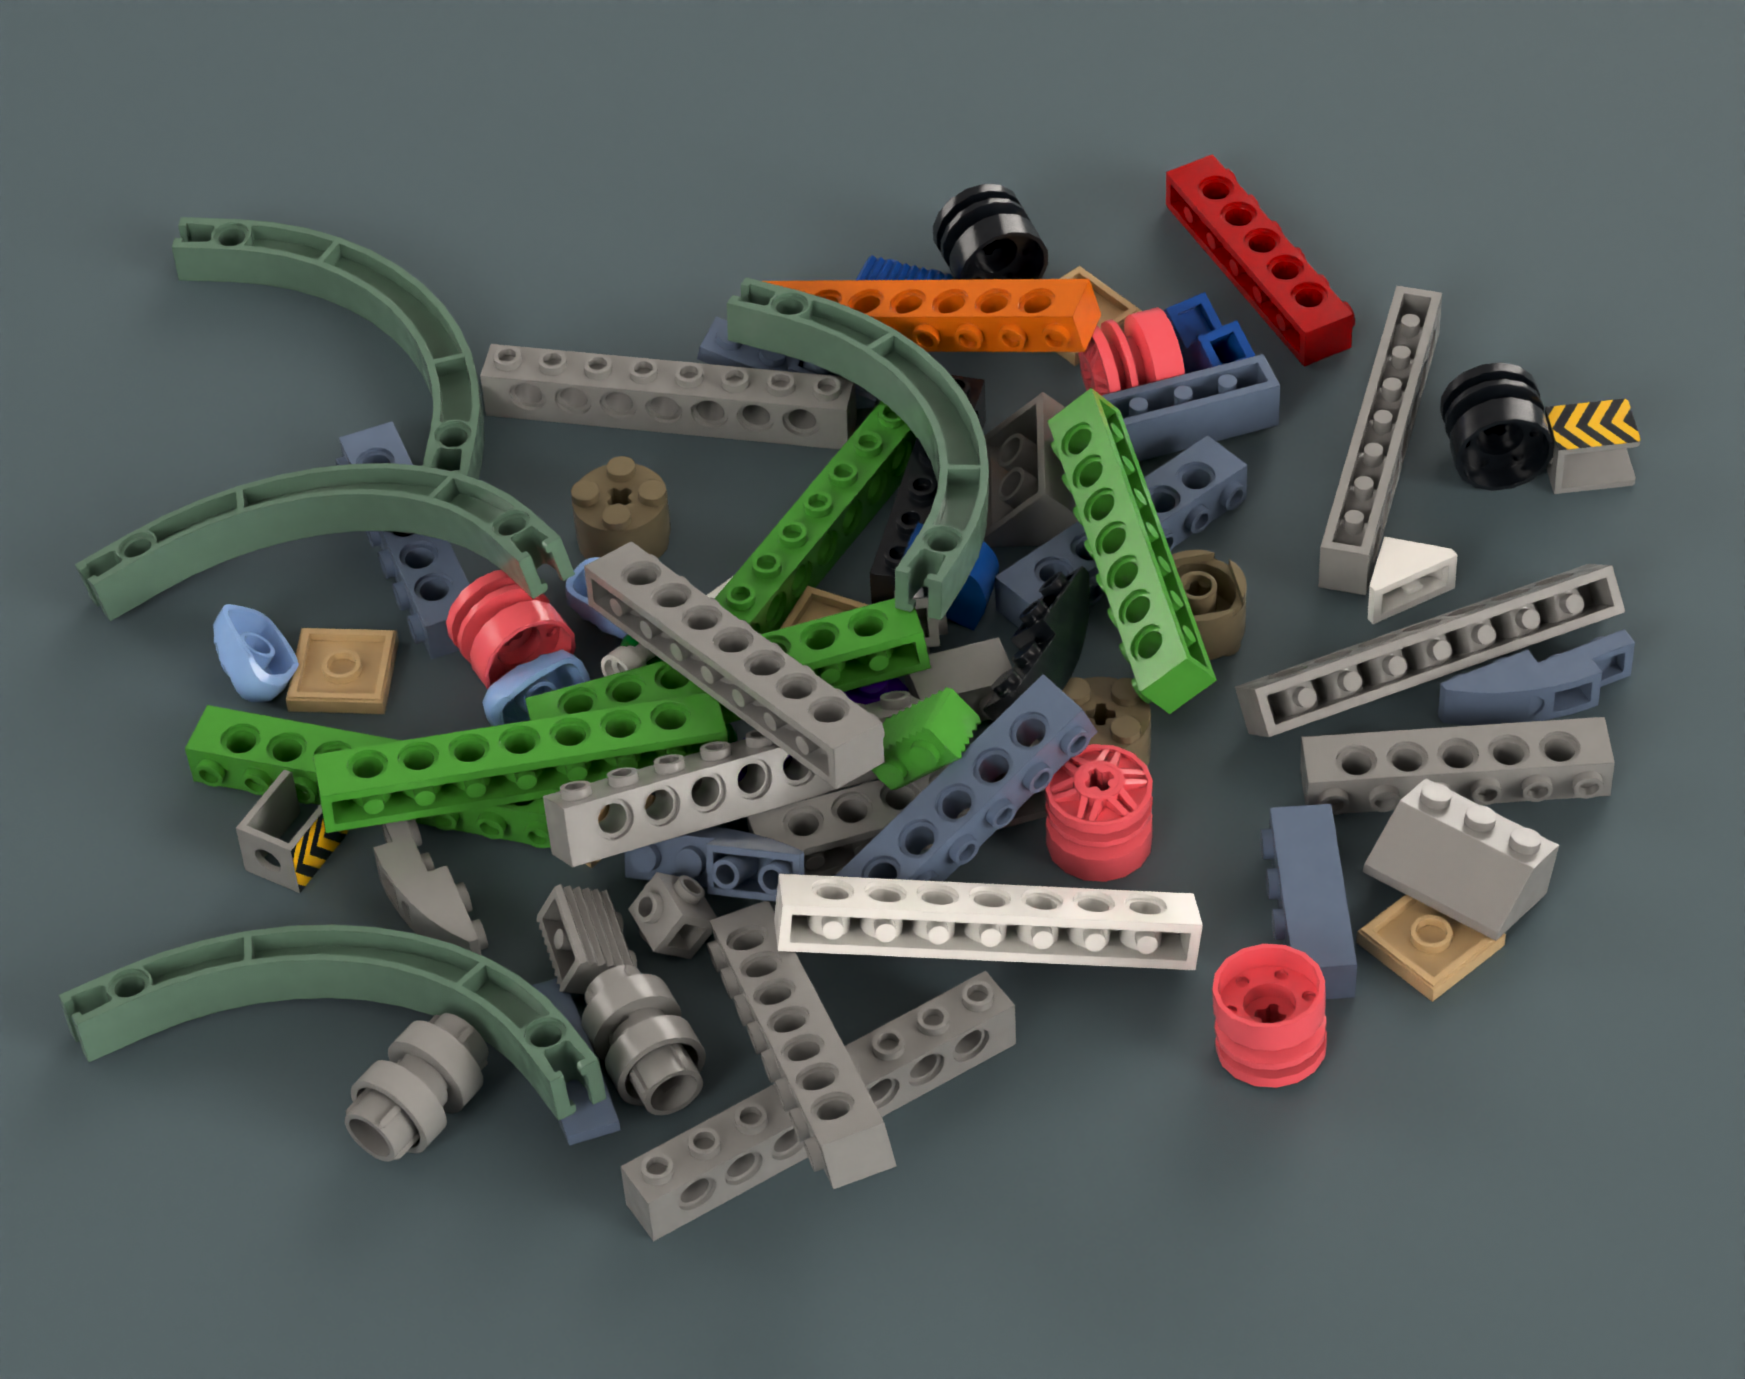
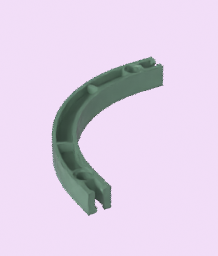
[172,217,485,480]
[727,277,989,620]
[75,463,575,621]
[59,924,607,1121]

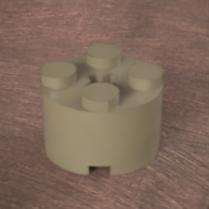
[571,456,671,559]
[1172,550,1247,660]
[1063,677,1151,767]

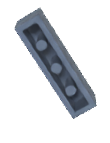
[1101,354,1280,462]
[1260,804,1357,999]

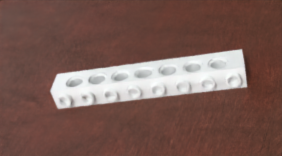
[774,874,1203,970]

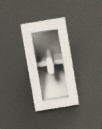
[1368,537,1458,624]

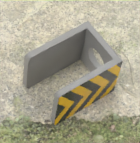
[1545,399,1641,494]
[236,770,348,893]

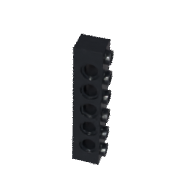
[870,375,986,619]

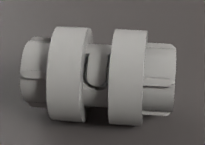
[581,965,706,1115]
[345,1013,489,1162]

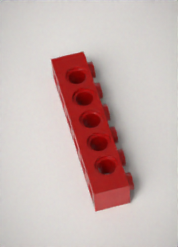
[1166,154,1355,367]

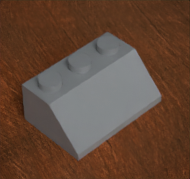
[983,392,1078,547]
[1363,778,1559,941]

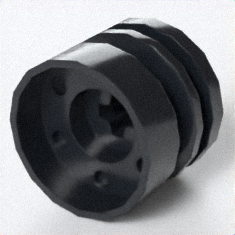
[933,184,1048,280]
[1440,362,1554,491]

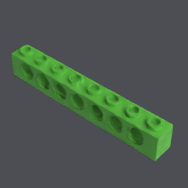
[1047,388,1217,714]
[715,401,917,634]
[525,598,931,724]
[313,693,728,833]
[185,705,551,848]

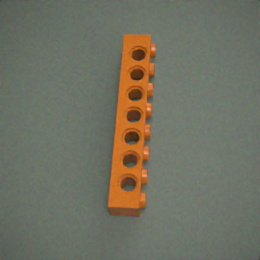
[763,279,1101,352]

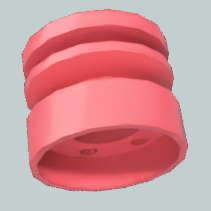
[1078,307,1185,395]
[446,570,576,689]
[1045,744,1153,882]
[1212,944,1327,1088]

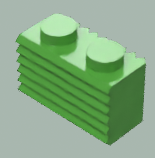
[871,687,981,790]

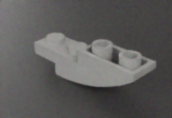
[373,819,489,955]

